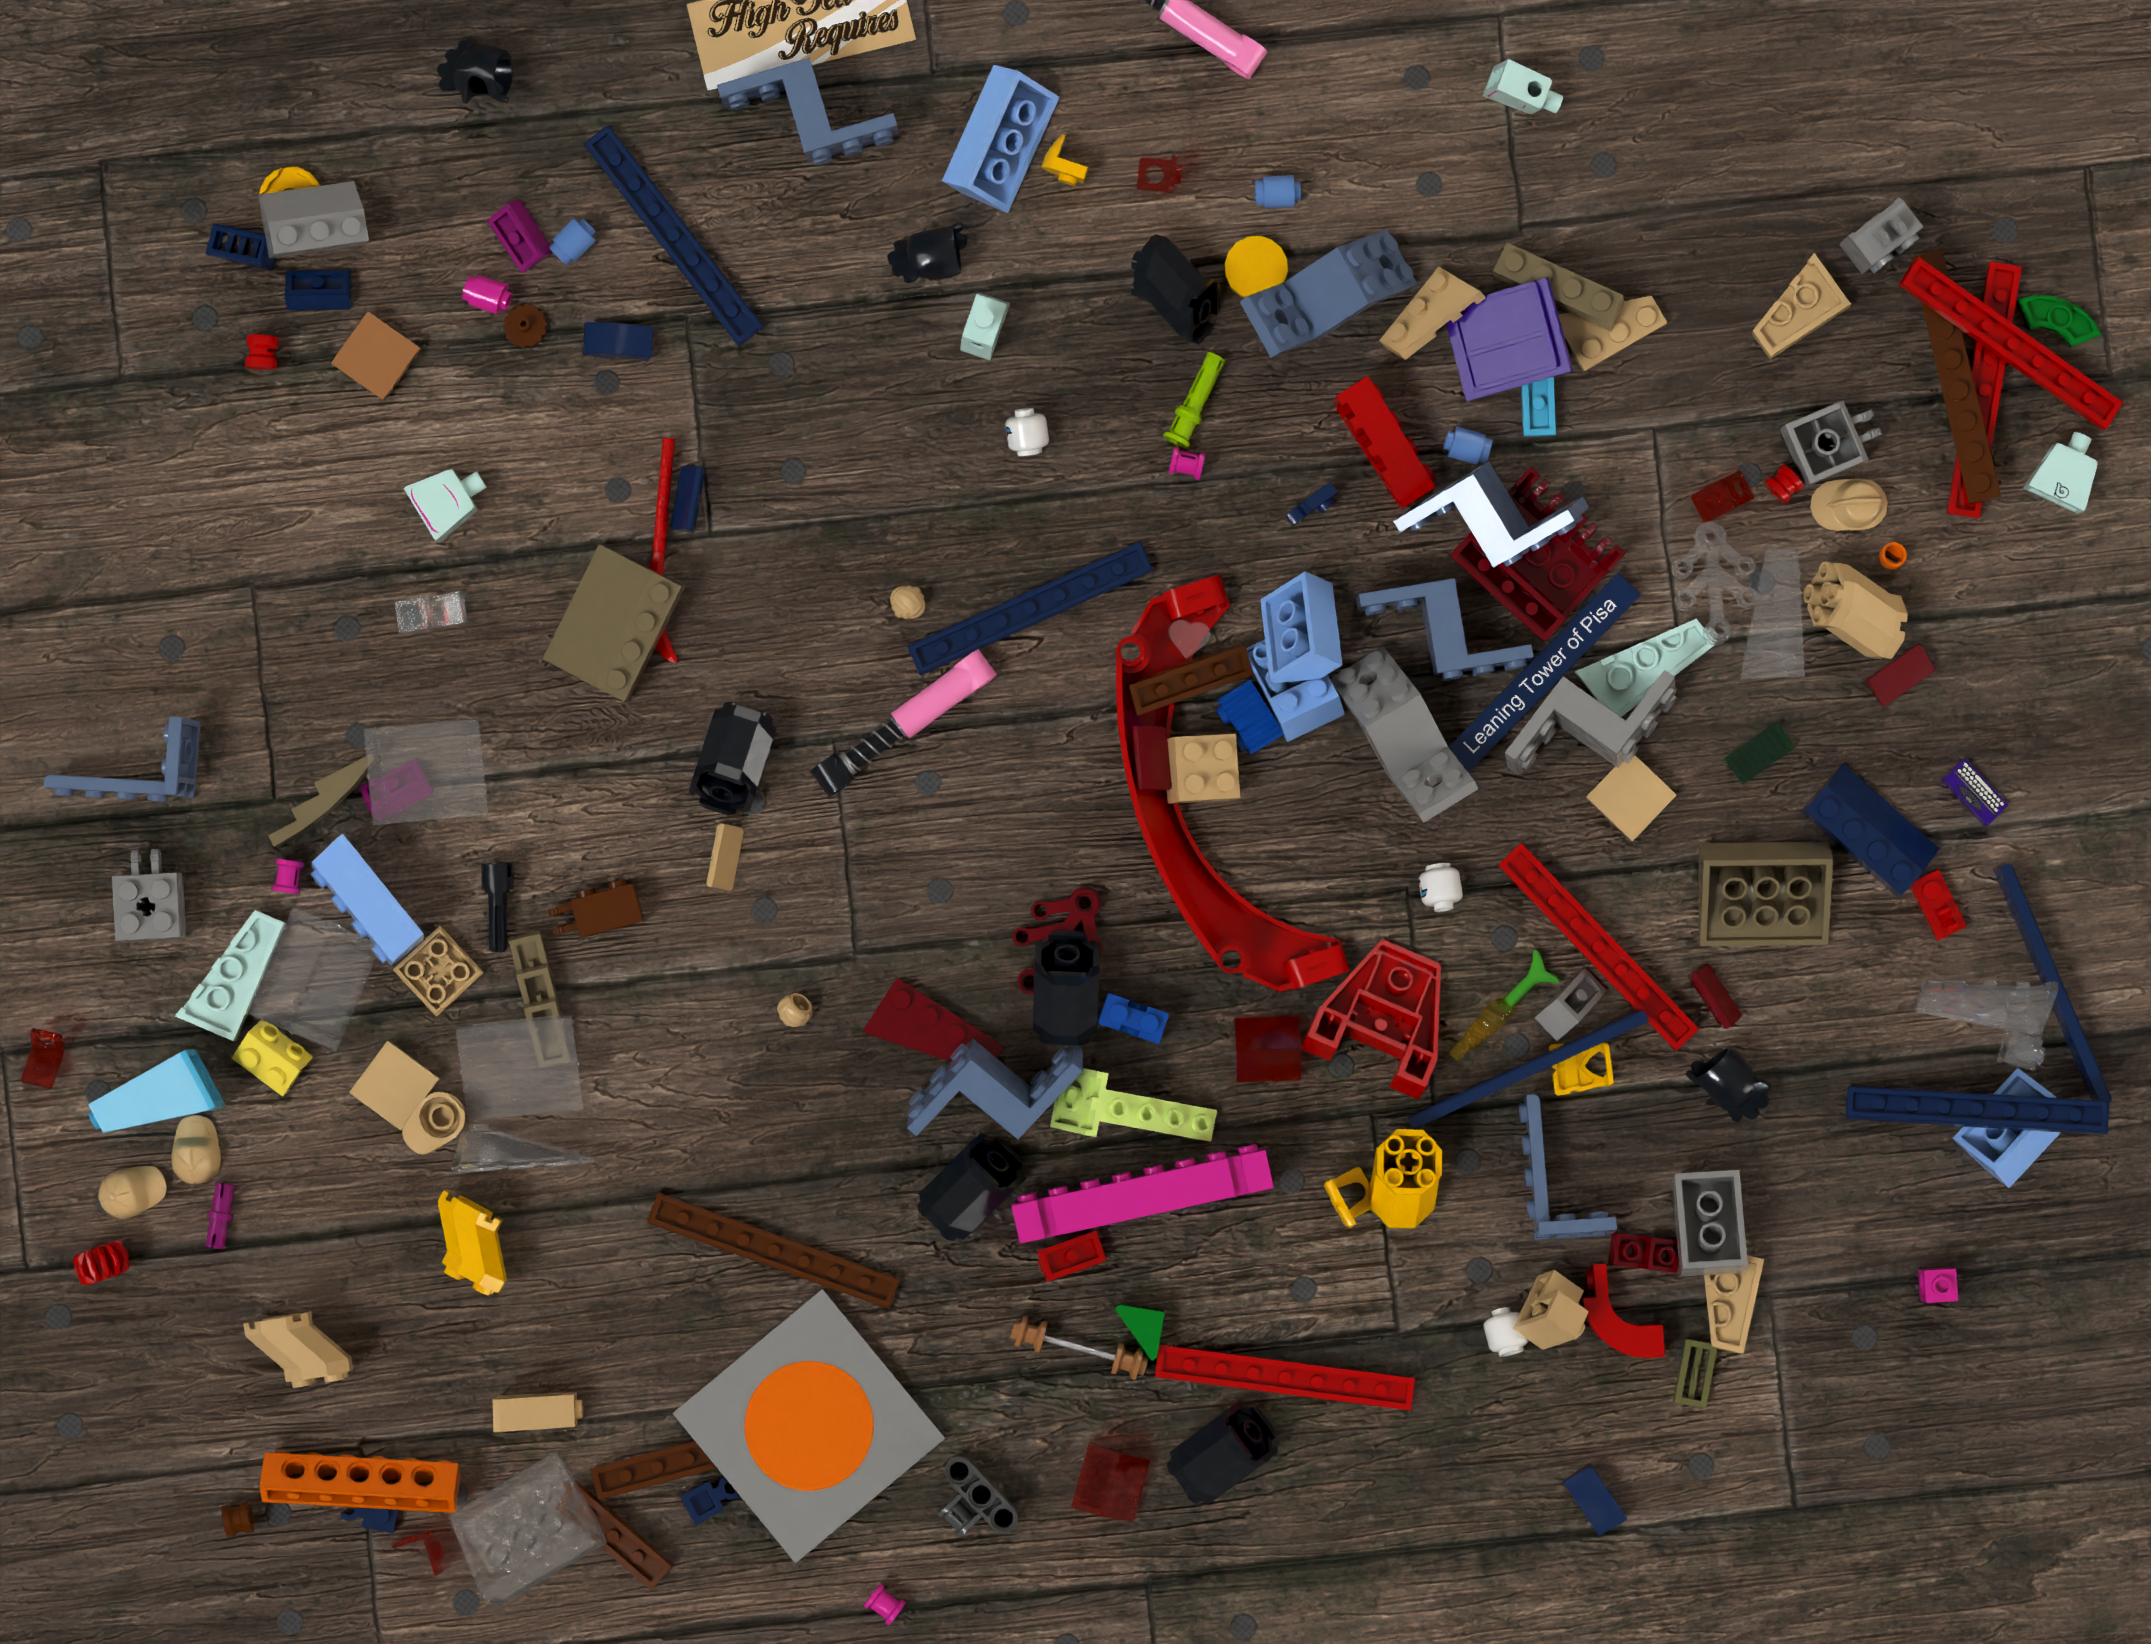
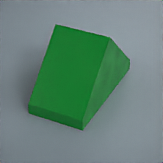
[1114,1303,1165,1361]

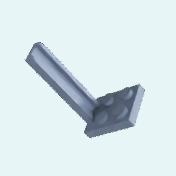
[44,717,200,802]
[1519,1094,1617,1240]

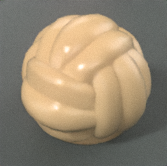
[890,585,925,619]
[777,993,812,1027]

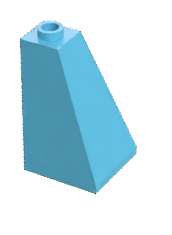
[88,1049,226,1133]

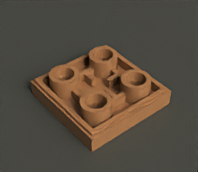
[331,312,421,401]

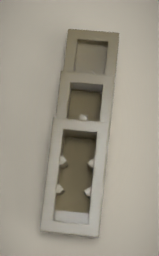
[268,754,378,848]
[508,930,571,1068]

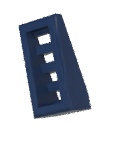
[205,223,275,271]

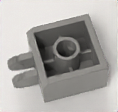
[1839,197,1923,275]
[1780,401,1883,488]
[112,849,186,942]

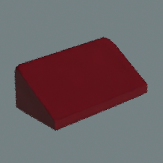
[1864,643,1935,707]
[1131,726,1172,793]
[1688,964,1742,1029]

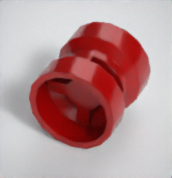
[245,334,279,370]

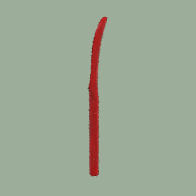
[648,438,678,663]

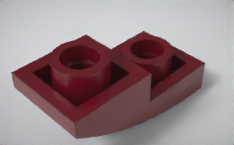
[1608,1232,1679,1273]

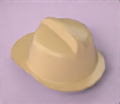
[1810,479,1888,531]

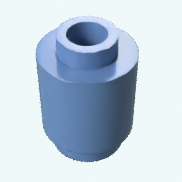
[1255,175,1301,208]
[549,218,596,265]
[1443,426,1493,465]

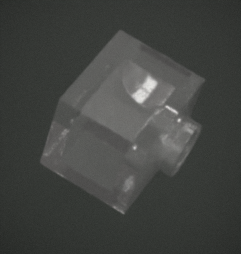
[1997,1031,2045,1071]

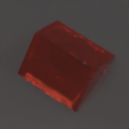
[1234,1016,1301,1082]

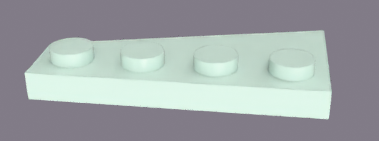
[1574,618,1716,717]
[175,910,286,1041]

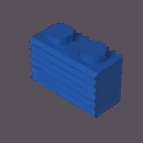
[1215,679,1284,756]

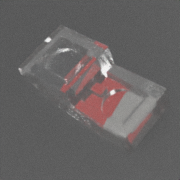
[395,591,468,634]

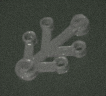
[1672,521,1758,646]

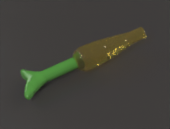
[1448,950,1560,1062]

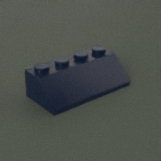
[1800,763,1939,896]

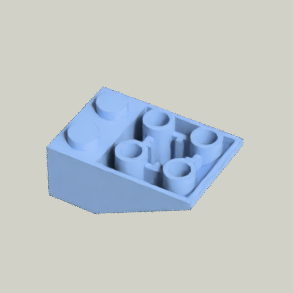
[1246,639,1345,742]

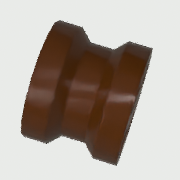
[221,1501,255,1538]

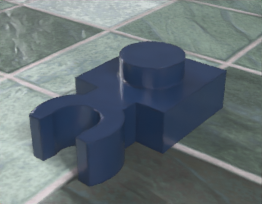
[1285,482,1338,527]
[679,1476,740,1525]
[341,1507,399,1533]

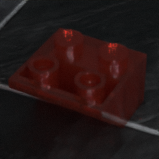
[1071,1442,1151,1522]

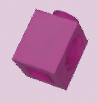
[1918,1267,1958,1303]

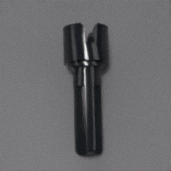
[481,862,514,952]

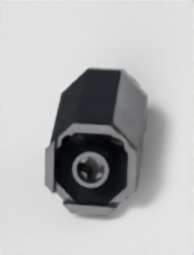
[1131,234,1220,345]
[689,702,776,816]
[1033,931,1100,1045]
[917,1133,1026,1241]
[1167,1400,1278,1504]

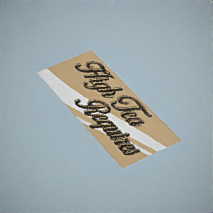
[687,0,916,90]

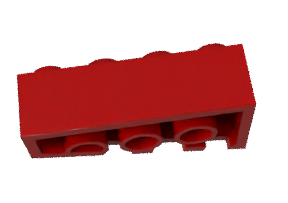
[1332,376,1437,511]

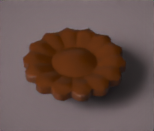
[503,304,547,348]

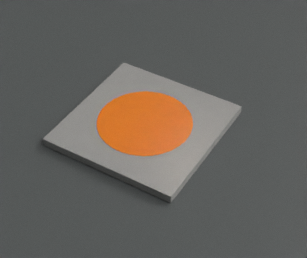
[672,1289,945,1563]

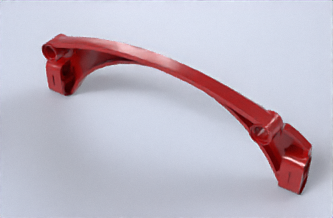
[1116,575,1350,992]

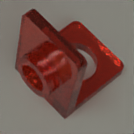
[1137,155,1182,193]
[1691,471,1754,523]
[21,1028,65,1089]
[391,1530,444,1576]

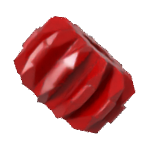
[73,1240,130,1285]

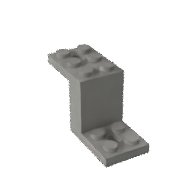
[1330,646,1478,823]
[1505,670,1677,774]

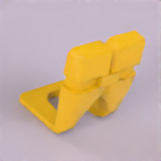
[1548,1042,1614,1096]
[1324,1167,1370,1228]

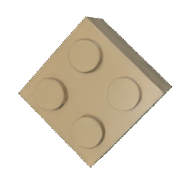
[1167,734,1240,804]

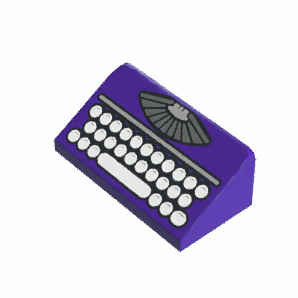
[1941,758,2008,827]

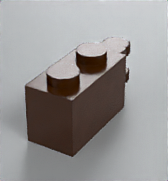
[548,879,645,938]

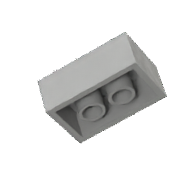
[1672,1170,1748,1277]

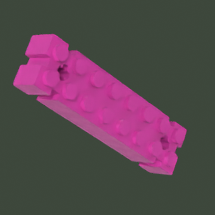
[1011,1144,1274,1244]

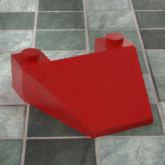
[1300,939,1441,1100]

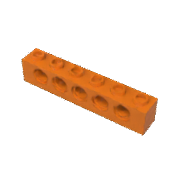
[259,1451,460,1513]

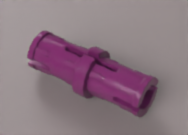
[205,1182,236,1249]

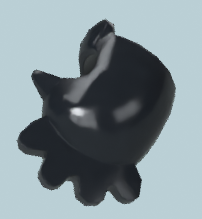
[437,40,513,104]
[887,222,967,283]
[1685,1047,1771,1122]

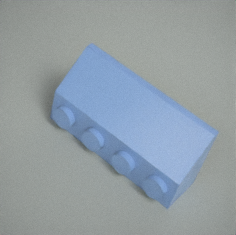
[942,65,1060,213]
[311,834,424,966]

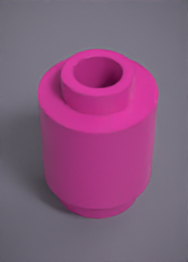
[462,275,512,315]

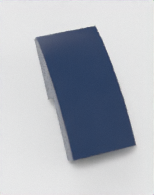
[582,322,653,361]

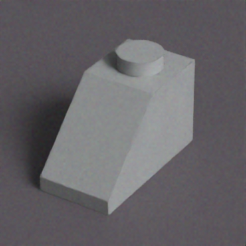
[1535,968,1607,1041]

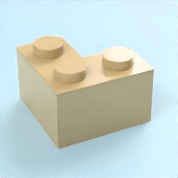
[1513,1270,1589,1350]

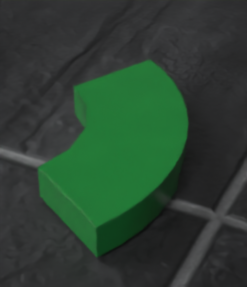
[2016,295,2101,348]

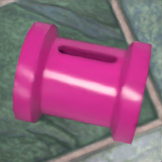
[1168,446,1206,481]
[271,859,304,894]
[863,1583,906,1625]

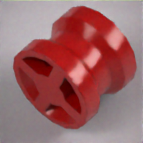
[1764,464,1805,505]

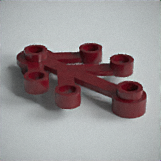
[1012,887,1103,995]

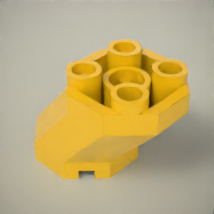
[1369,1129,1442,1228]
[438,1189,507,1296]

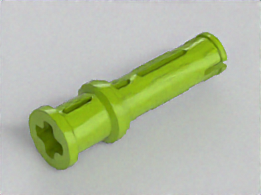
[1163,352,1226,449]

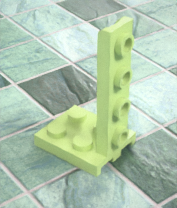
[1050,1068,1217,1142]

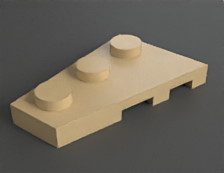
[1752,253,1851,359]
[1379,267,1486,360]
[1559,296,1667,372]
[1704,1255,1764,1354]

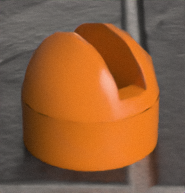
[1879,542,1907,570]

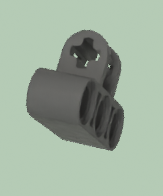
[937,1454,1018,1538]

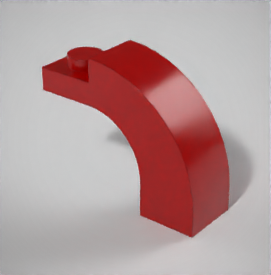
[1580,1262,1665,1358]

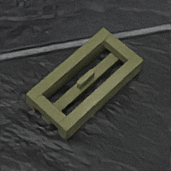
[1673,1338,1717,1408]

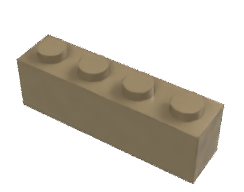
[1493,243,1624,332]

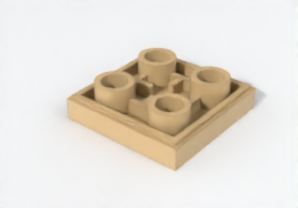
[1585,755,1677,842]
[393,926,484,1017]
[349,1041,440,1131]

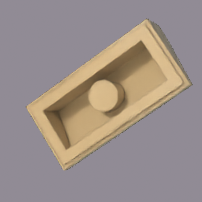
[706,823,744,891]

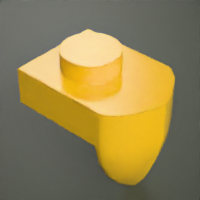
[1041,134,1088,186]

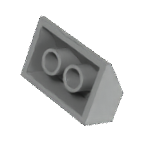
[258,181,369,259]

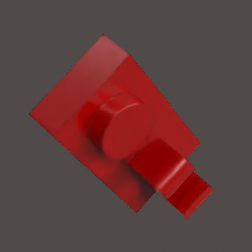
[1910,869,1966,941]
[1036,1230,1107,1282]

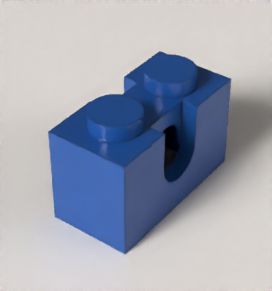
[1098,993,1169,1044]

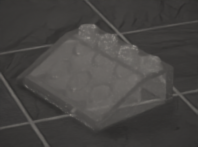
[448,1451,607,1606]

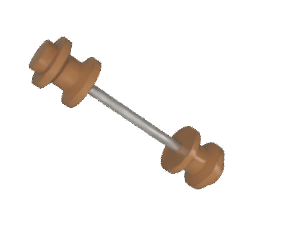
[1010,1315,1149,1380]

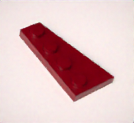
[862,978,1005,1062]

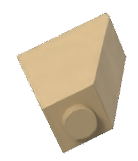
[493,1392,583,1432]

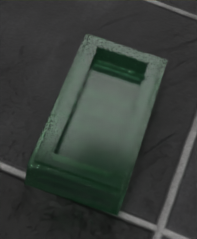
[1723,721,1795,785]

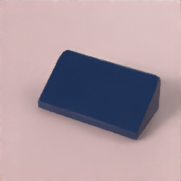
[285,270,351,310]
[671,466,705,533]
[1563,1464,1627,1536]

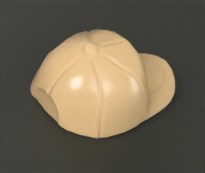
[402,1092,465,1155]
[171,1115,221,1184]
[98,1166,167,1219]

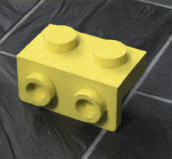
[231,1019,313,1097]

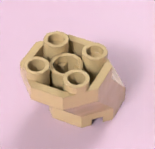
[1803,562,1908,659]
[243,1311,353,1388]

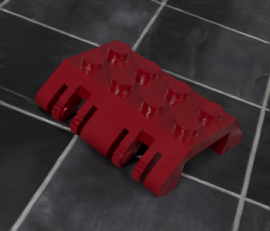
[1449,466,1626,642]

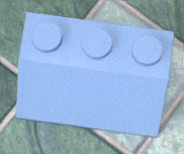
[1260,571,1343,683]
[1953,1068,2061,1188]

